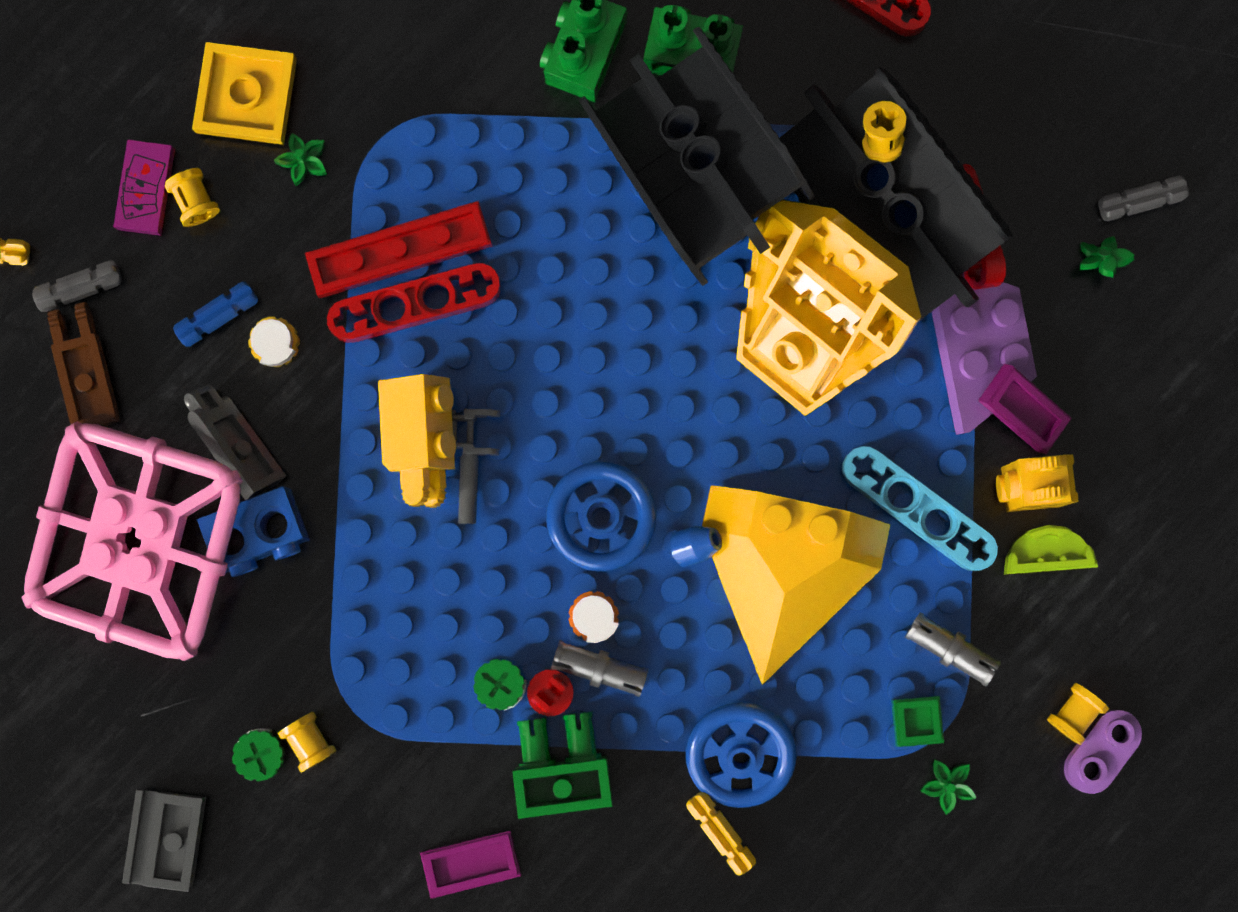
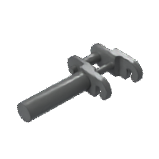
[452,409,501,524]

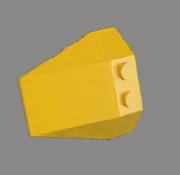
[736,200,921,416]

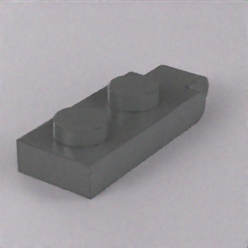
[184,384,286,501]

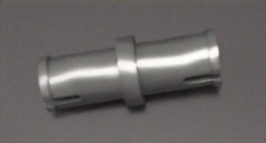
[905,612,1001,687]
[551,641,648,697]

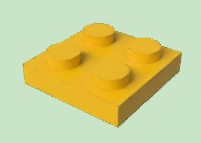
[192,42,297,145]

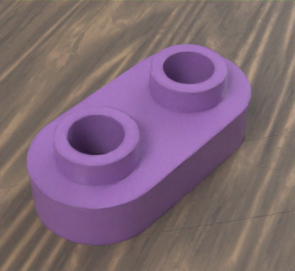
[1064,709,1142,794]

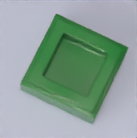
[891,696,944,747]

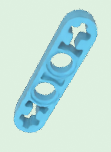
[842,446,998,571]

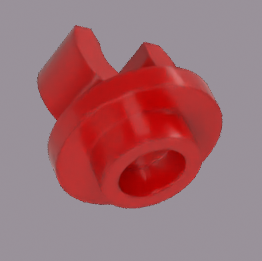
[527,669,574,716]

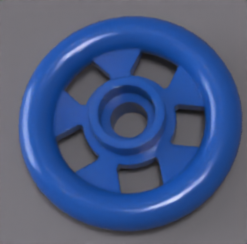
[546,461,656,572]
[685,703,797,808]

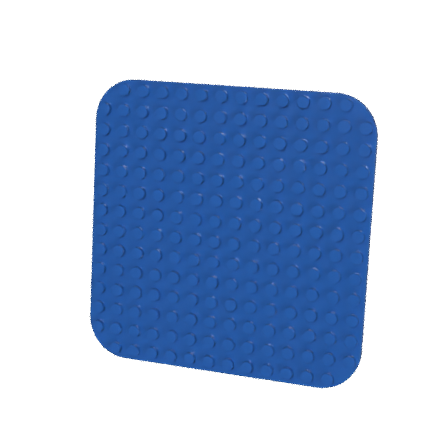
[330,114,975,759]

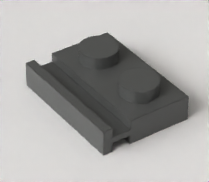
[122,789,206,892]

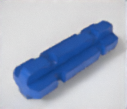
[173,281,258,347]

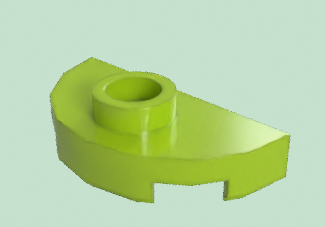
[1004,525,1098,575]

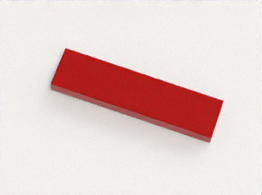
[305,201,493,298]

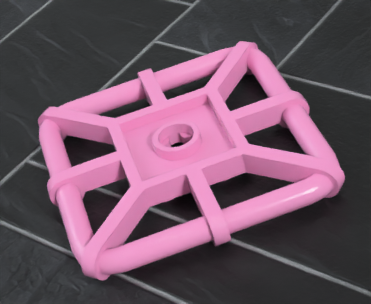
[22,421,243,661]

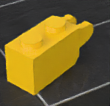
[378,374,456,508]
[996,455,1079,512]

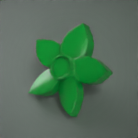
[274,133,327,186]
[1080,236,1134,278]
[920,759,976,815]

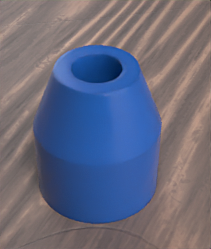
[670,526,722,567]

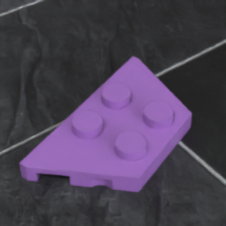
[932,273,1037,435]

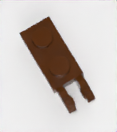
[47,302,121,426]

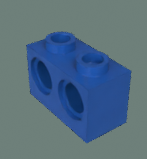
[197,486,310,577]

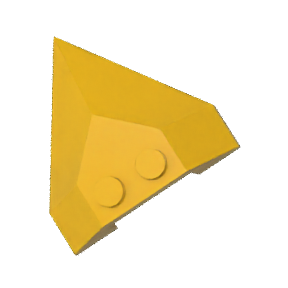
[702,485,890,685]

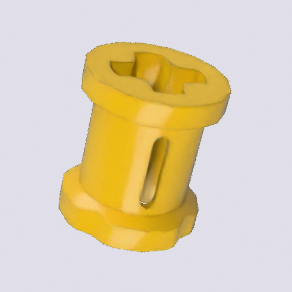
[862,101,906,163]
[165,168,220,227]
[1047,683,1109,745]
[278,711,337,773]

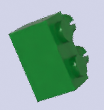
[540,0,627,102]
[643,5,743,75]
[512,711,613,819]

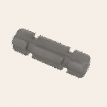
[1098,175,1189,221]
[32,260,122,312]

